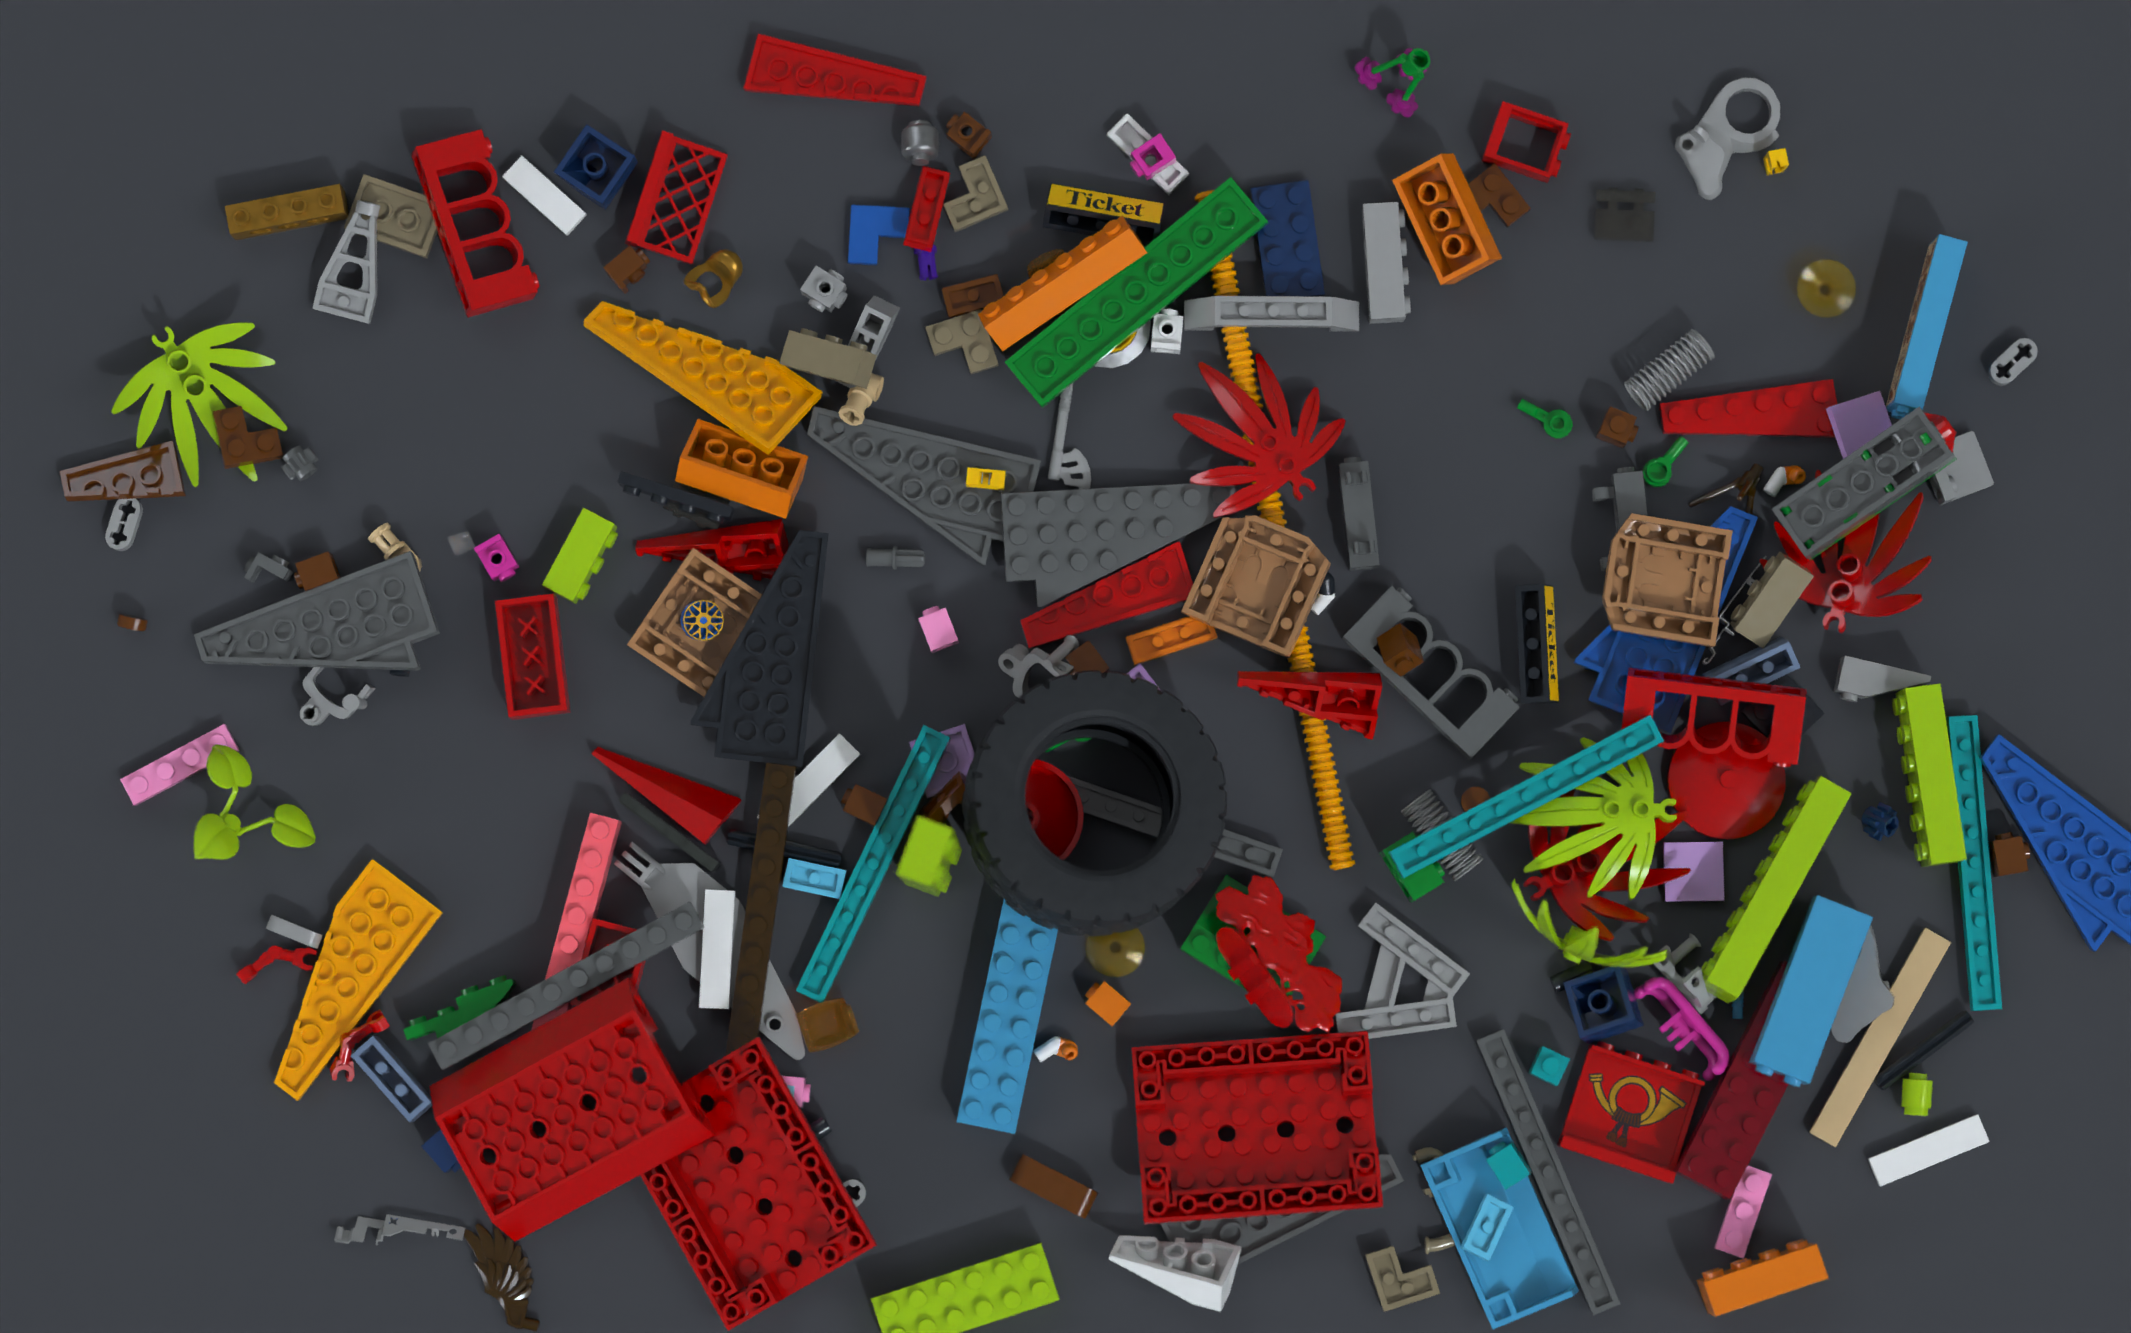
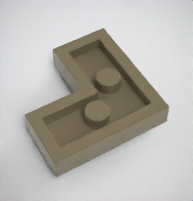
[943,155,1008,232]
[925,309,999,375]
[1365,1246,1440,1312]

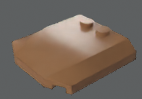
[1602,513,1733,647]
[1181,515,1331,658]
[627,548,762,697]

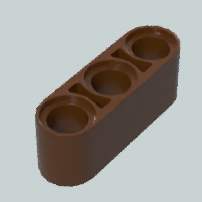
[1009,1154,1098,1219]

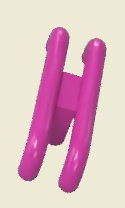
[1634,977,1730,1081]

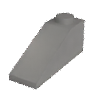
[834,295,900,388]
[1833,656,1931,702]

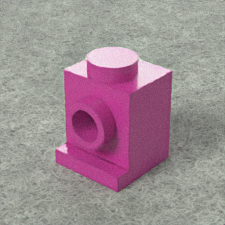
[1129,133,1176,180]
[474,534,520,582]

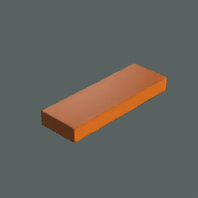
[1125,616,1218,666]

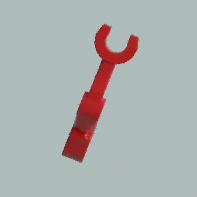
[236,946,318,984]
[330,1010,390,1081]

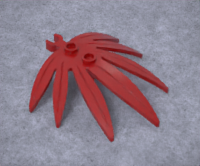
[1172,354,1346,518]
[1759,470,1932,633]
[1523,789,1691,941]

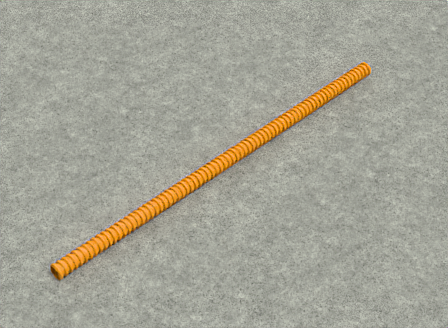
[1195,190,1356,870]

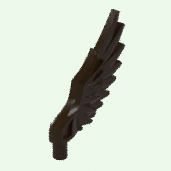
[464,1223,540,1332]

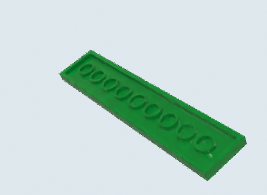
[1005,177,1268,408]

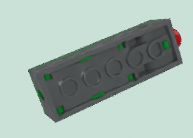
[1772,407,1957,560]

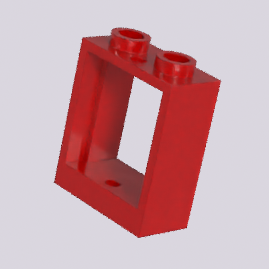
[1482,101,1571,183]

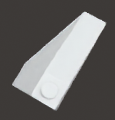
[1109,1236,1241,1312]

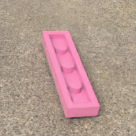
[120,724,240,806]

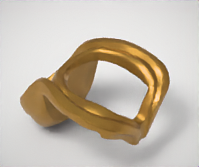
[684,249,743,308]

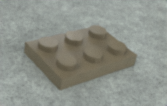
[344,174,437,259]

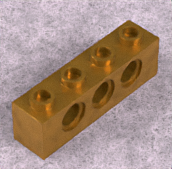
[225,184,349,240]

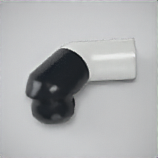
[1311,573,1335,615]

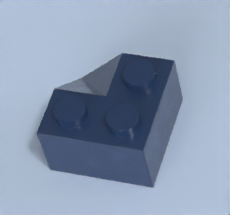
[554,124,638,210]
[1564,966,1644,1044]

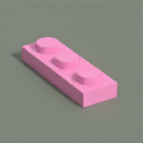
[1714,1166,1772,1258]

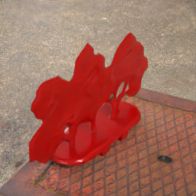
[1216,875,1342,1032]

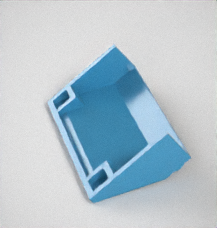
[1420,1127,1579,1329]

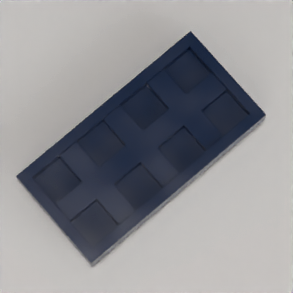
[1251,180,1325,297]

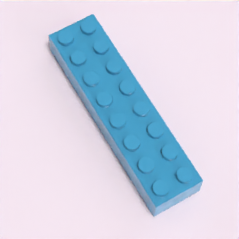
[957,899,1058,1134]

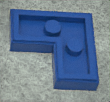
[848,205,910,265]

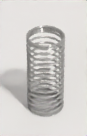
[1624,329,1715,411]
[1401,789,1483,881]

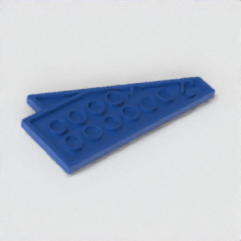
[1573,506,1758,734]
[1979,734,2131,952]

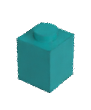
[1528,1046,1570,1086]
[1486,1141,1532,1190]

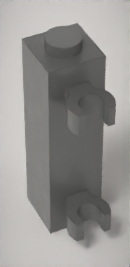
[1338,457,1380,571]
[1592,467,1648,571]

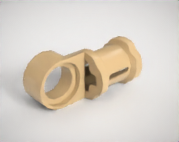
[839,373,884,426]
[368,522,422,571]

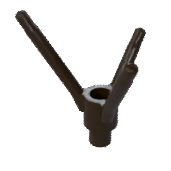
[1689,464,1764,515]

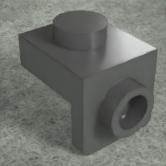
[244,552,294,583]

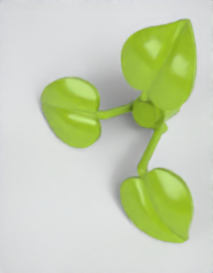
[194,745,316,860]

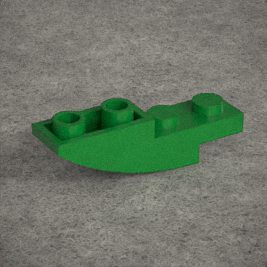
[403,975,517,1041]

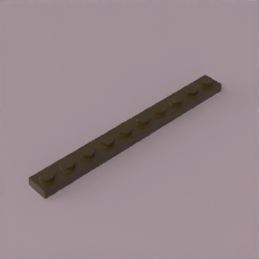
[725,763,796,1056]

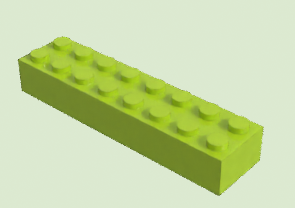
[1701,776,1852,1003]
[897,816,962,897]

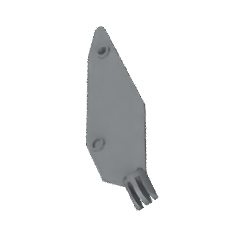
[614,841,805,1060]

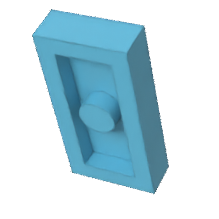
[782,858,847,899]
[1460,1194,1514,1261]

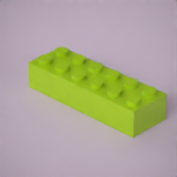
[1892,684,1967,867]
[871,1242,1060,1333]

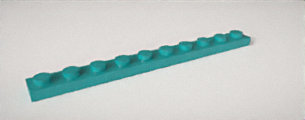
[1388,715,1664,879]
[1946,715,2002,1011]
[796,725,951,1004]

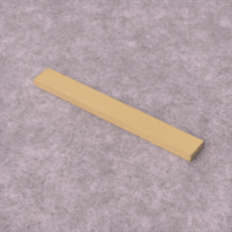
[1809,928,1951,1147]

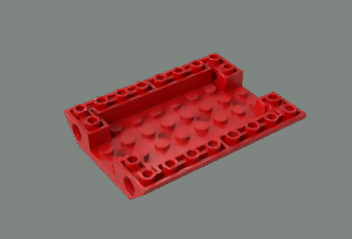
[429,977,716,1242]
[1132,1031,1383,1224]
[640,1037,877,1331]

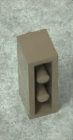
[779,328,877,389]
[1730,551,1814,649]

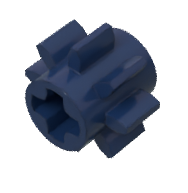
[1861,802,1899,841]

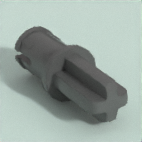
[866,546,925,570]

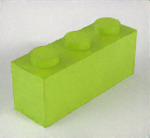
[542,508,618,604]

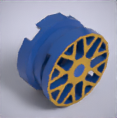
[680,600,724,641]

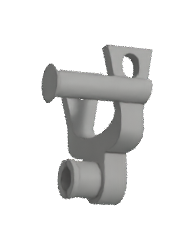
[998,635,1079,698]
[300,667,376,726]
[1653,933,1717,1015]

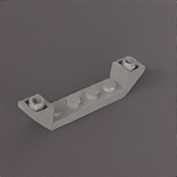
[1184,296,1359,332]

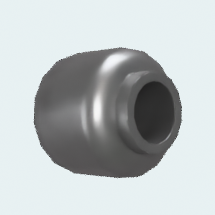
[901,120,939,166]

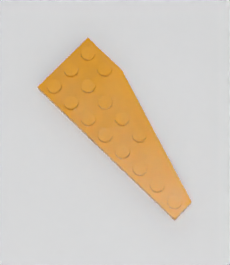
[583,301,822,455]
[274,859,443,1101]

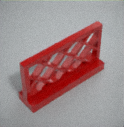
[625,131,728,265]

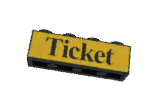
[1042,183,1165,246]
[1515,584,1559,704]

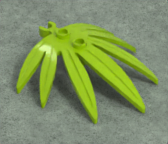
[111,322,287,487]
[1510,737,1677,900]
[1511,878,1668,967]

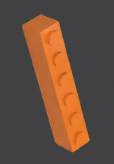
[978,215,1147,352]

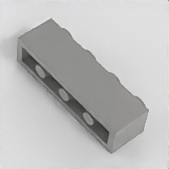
[1362,202,1411,324]

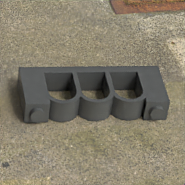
[1342,586,1520,760]

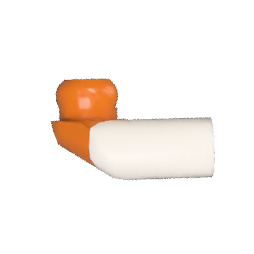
[1763,465,1806,497]
[1033,1036,1078,1062]

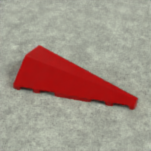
[635,519,788,581]
[1237,671,1382,740]
[591,747,742,845]

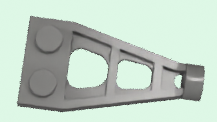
[312,200,381,324]

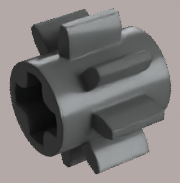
[281,445,319,482]

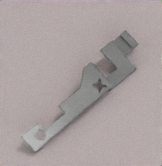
[1702,556,1767,665]
[334,1214,465,1245]

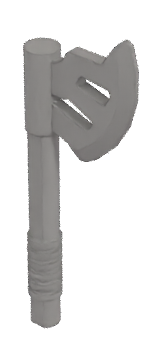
[1048,383,1091,489]

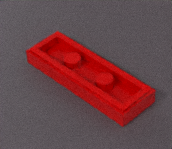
[903,166,951,252]

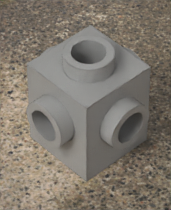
[800,266,848,312]

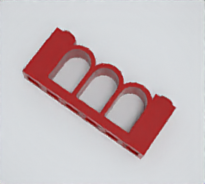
[411,129,539,318]
[1621,668,1806,767]

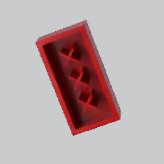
[495,594,571,720]

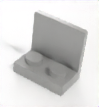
[1929,431,1994,506]

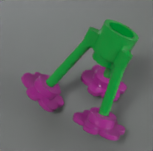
[1355,48,1430,117]

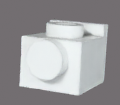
[1151,309,1183,354]

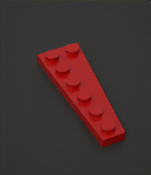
[744,34,927,106]
[1659,379,1837,438]
[1020,541,1193,649]

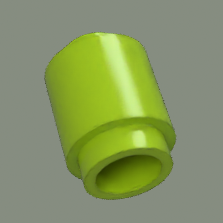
[1901,1073,1933,1116]

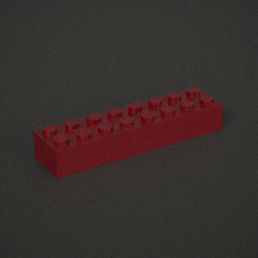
[1673,960,1789,1200]

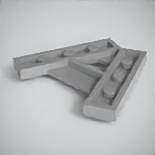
[1335,903,1470,1039]

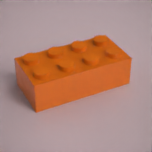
[1392,153,1502,285]
[675,419,808,519]
[1696,1239,1829,1317]

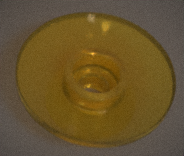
[1797,259,1856,318]
[1086,928,1145,977]

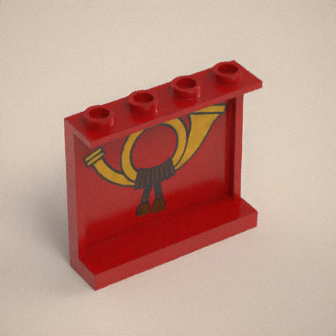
[1557,1041,1705,1184]

